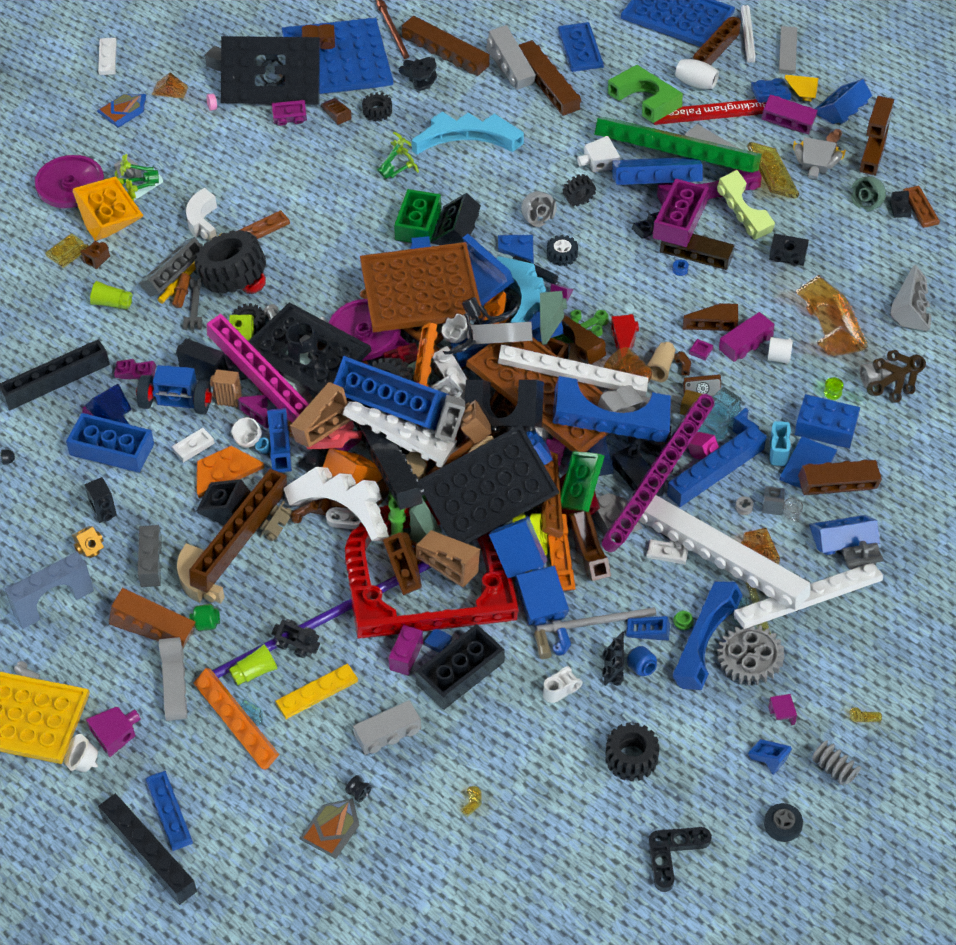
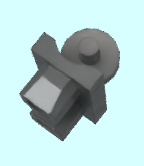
[842,541,883,569]

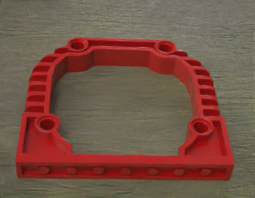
[345,501,519,639]

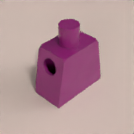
[86,707,141,757]

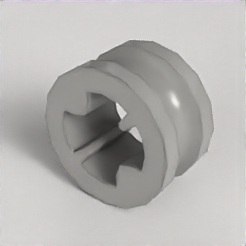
[735,496,753,515]

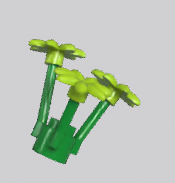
[377,132,419,179]
[114,154,159,201]

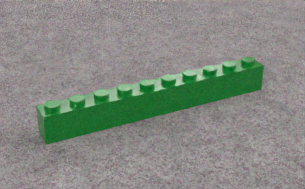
[594,117,762,172]

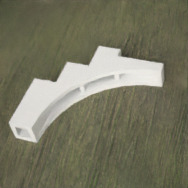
[283,467,389,541]

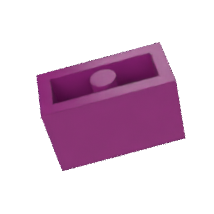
[389,625,423,676]

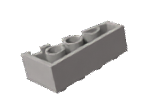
[486,25,536,90]

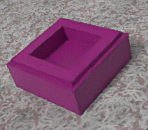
[689,339,714,361]

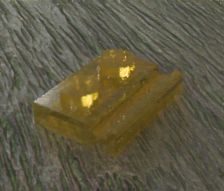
[45,233,89,268]

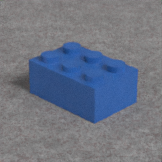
[794,394,861,449]

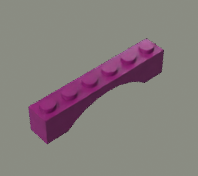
[657,169,762,206]

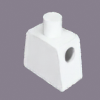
[577,136,620,172]

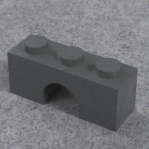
[138,525,162,587]

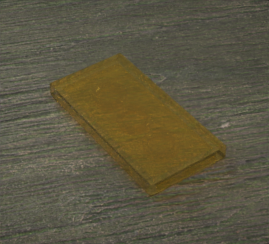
[747,142,800,199]

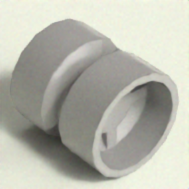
[860,360,892,388]

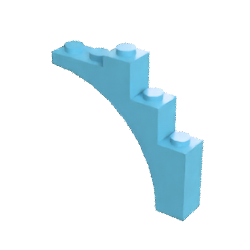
[412,112,524,155]
[497,256,546,323]

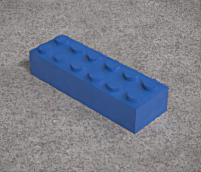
[334,356,449,430]

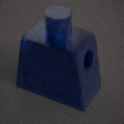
[85,384,131,425]

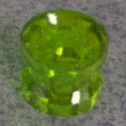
[823,377,844,400]

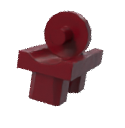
[384,342,418,364]

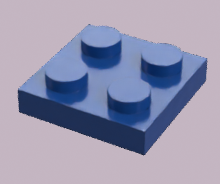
[751,78,791,103]

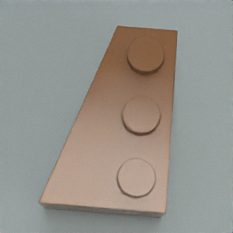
[290,382,351,447]
[416,530,480,588]

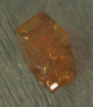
[741,528,780,565]

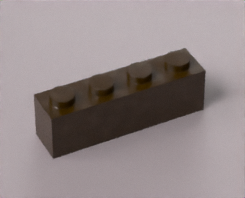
[660,233,735,270]

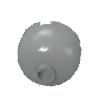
[521,191,557,227]

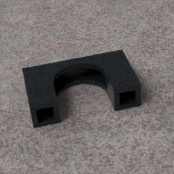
[465,380,544,431]

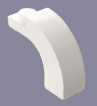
[186,188,217,241]

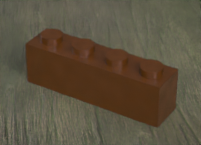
[798,459,882,495]

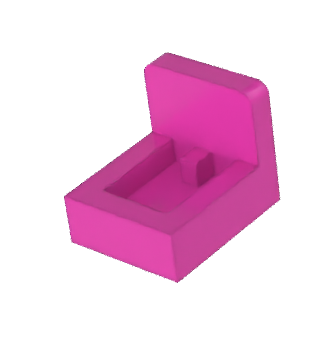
[546,437,567,466]

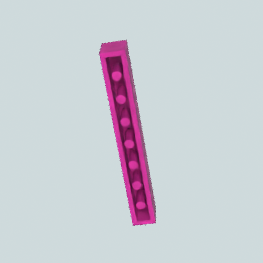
[206,314,309,423]

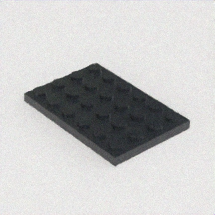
[418,425,560,544]

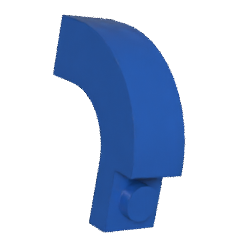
[267,408,292,472]

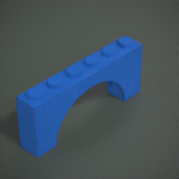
[552,376,671,443]

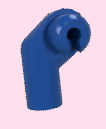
[553,628,571,656]

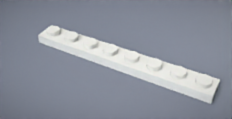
[498,344,648,396]
[734,563,883,629]

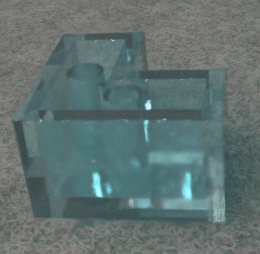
[697,387,741,441]

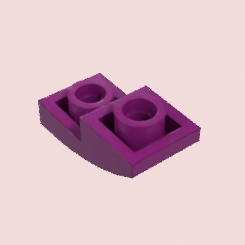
[114,359,156,379]

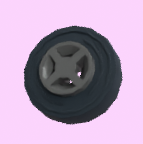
[764,803,803,842]

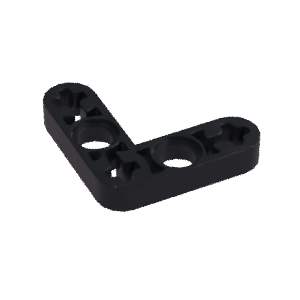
[649,827,712,892]

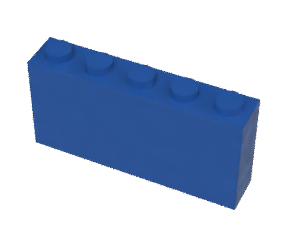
[612,157,703,185]

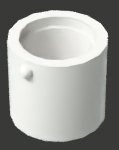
[767,337,793,364]

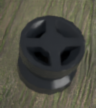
[345,775,372,802]

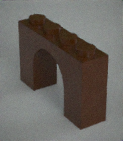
[859,96,895,176]

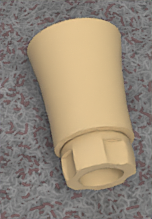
[644,342,676,383]

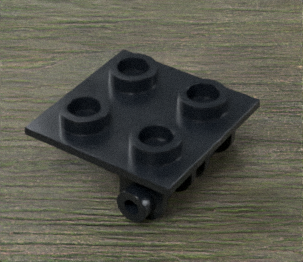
[602,631,624,686]

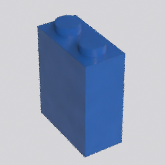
[489,516,547,579]
[515,565,569,627]

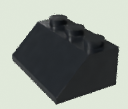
[431,193,481,245]

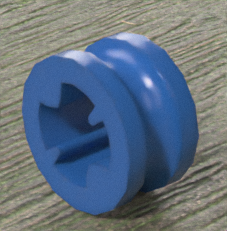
[672,259,689,276]

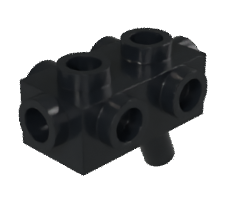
[271,619,320,658]

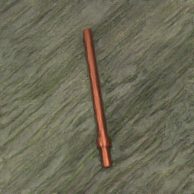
[376,0,410,59]

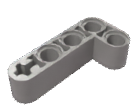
[159,637,188,721]

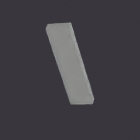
[779,26,797,74]

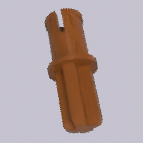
[172,273,191,308]

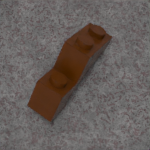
[569,511,611,581]

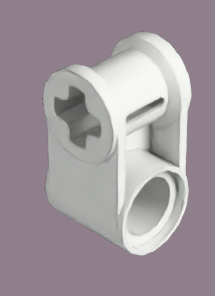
[543,666,583,703]

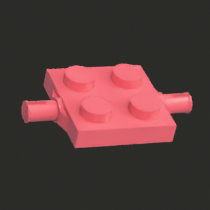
[306,421,362,449]

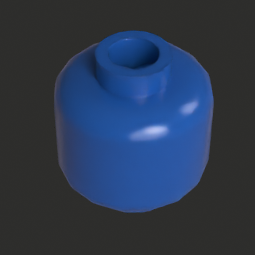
[627,646,657,676]

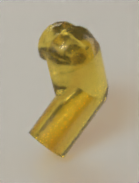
[849,707,882,722]
[461,786,482,817]

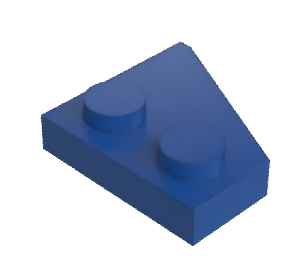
[498,235,534,263]

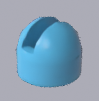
[255,437,271,454]

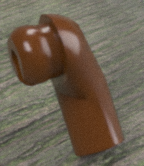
[674,351,692,376]
[290,501,318,524]

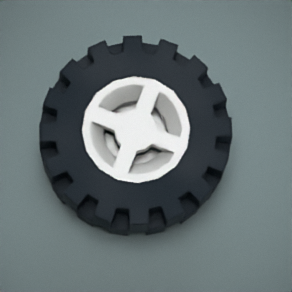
[547,235,578,266]

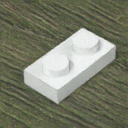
[172,428,215,463]

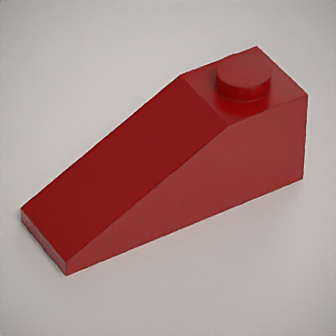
[611,314,639,369]

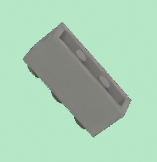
[353,700,421,755]

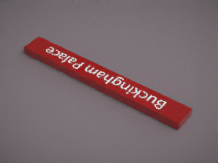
[654,99,767,125]

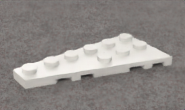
[343,402,457,468]

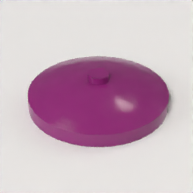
[35,155,104,208]
[328,299,401,360]

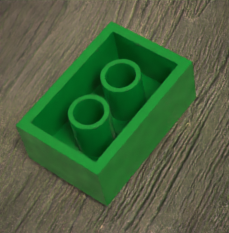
[394,189,442,243]

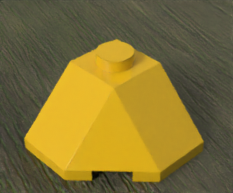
[784,75,818,102]

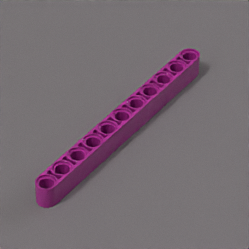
[602,394,714,552]

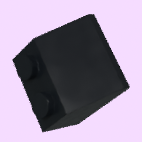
[196,479,251,525]

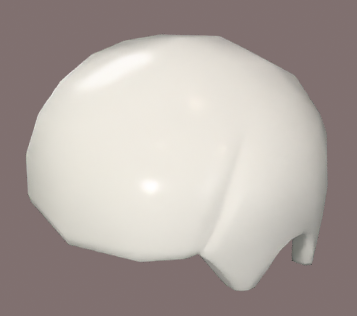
[442,314,468,343]
[231,417,262,448]

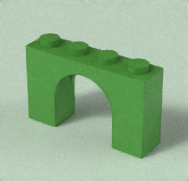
[608,65,683,123]

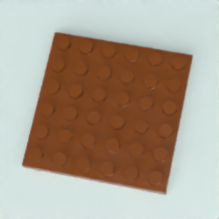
[360,242,483,332]

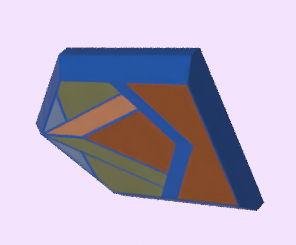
[97,94,146,128]

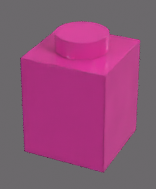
[688,432,719,460]

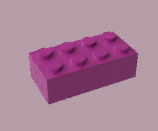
[653,179,709,247]

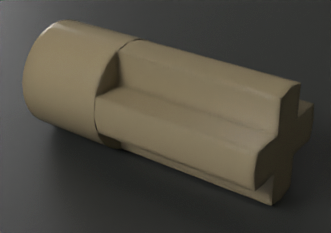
[534,629,552,659]

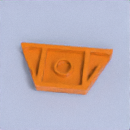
[197,446,265,498]

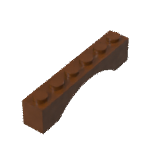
[562,315,607,365]

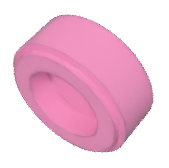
[206,93,217,111]

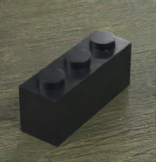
[612,446,665,500]

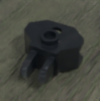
[398,57,437,91]

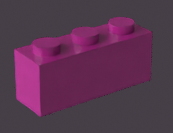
[761,95,818,135]
[719,312,775,362]

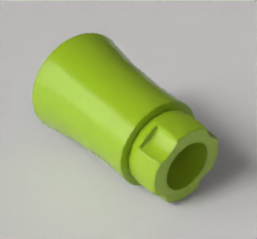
[90,281,133,309]
[229,644,278,686]

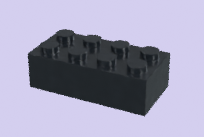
[415,624,505,710]

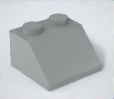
[592,493,642,539]

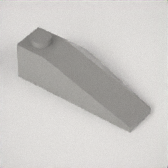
[891,265,931,331]

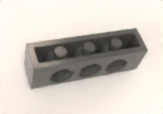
[139,237,202,297]

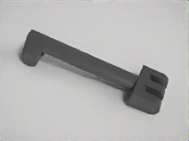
[183,278,203,330]

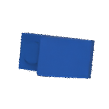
[748,739,792,775]

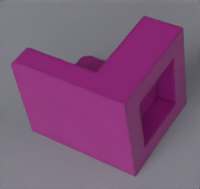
[768,694,797,725]

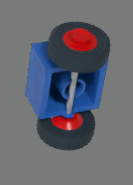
[136,365,212,414]

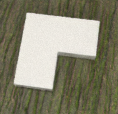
[647,539,688,565]

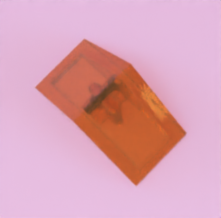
[152,72,188,99]

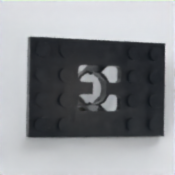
[221,36,320,105]
[248,302,372,396]

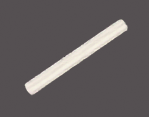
[741,5,756,63]

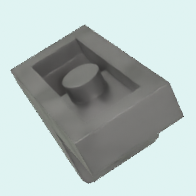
[762,486,785,515]

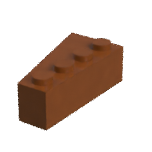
[109,587,195,649]

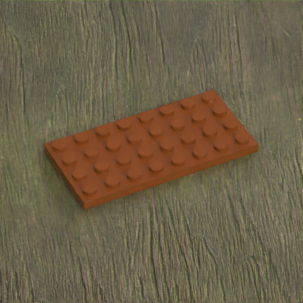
[466,337,609,452]

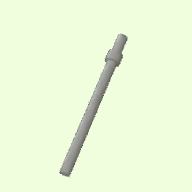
[536,607,656,633]

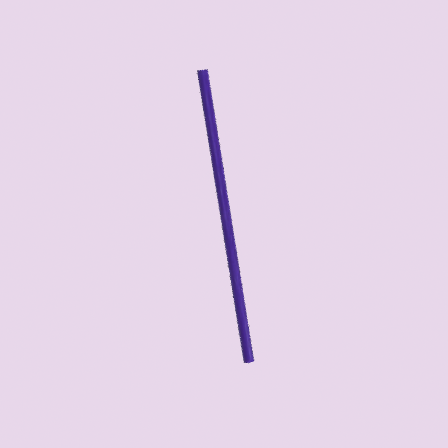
[212,561,432,678]

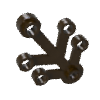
[867,350,926,403]

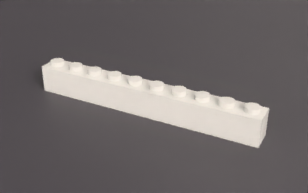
[639,495,810,611]

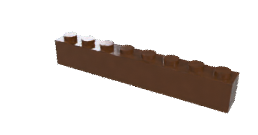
[189,469,287,593]

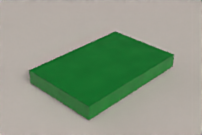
[561,451,605,512]

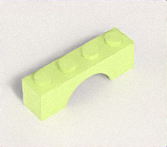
[717,170,775,240]

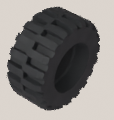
[194,230,266,294]

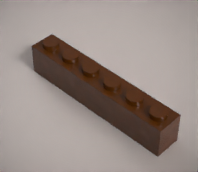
[401,15,490,76]
[519,40,581,116]

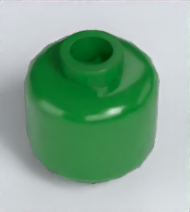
[189,604,220,632]

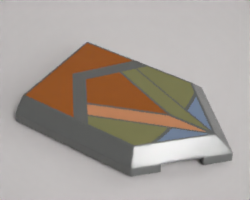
[299,798,359,859]

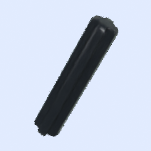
[512,255,559,284]

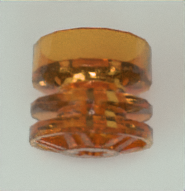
[603,347,652,383]

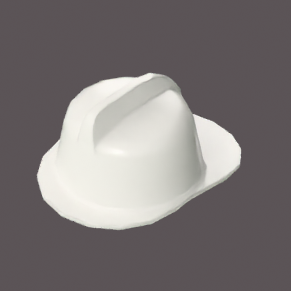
[63,734,98,772]

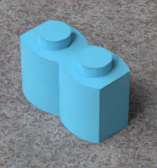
[769,421,791,466]

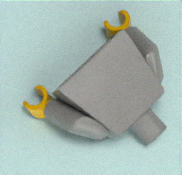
[793,137,846,180]

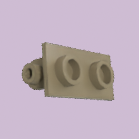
[260,501,292,541]

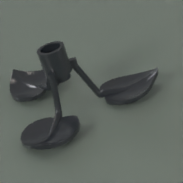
[443,297,520,355]

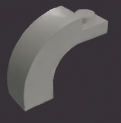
[467,322,532,344]

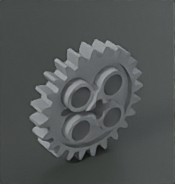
[717,625,784,685]

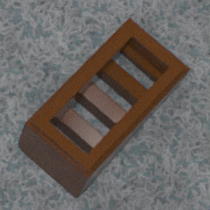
[321,98,352,125]

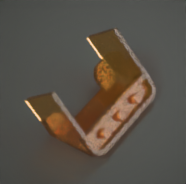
[795,275,868,356]

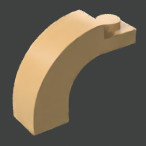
[177,543,225,604]

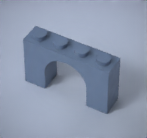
[5,551,94,629]

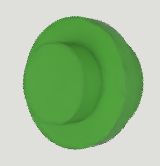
[673,611,694,630]

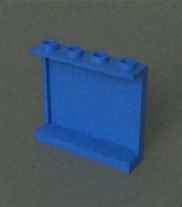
[463,234,514,305]

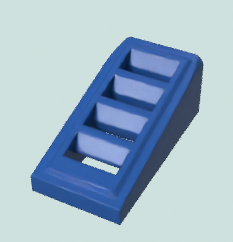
[626,616,670,641]

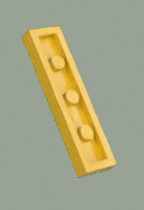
[276,664,358,719]

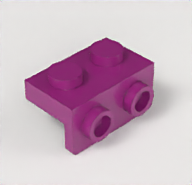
[272,100,307,126]

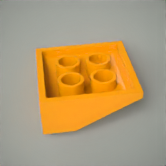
[73,176,144,241]

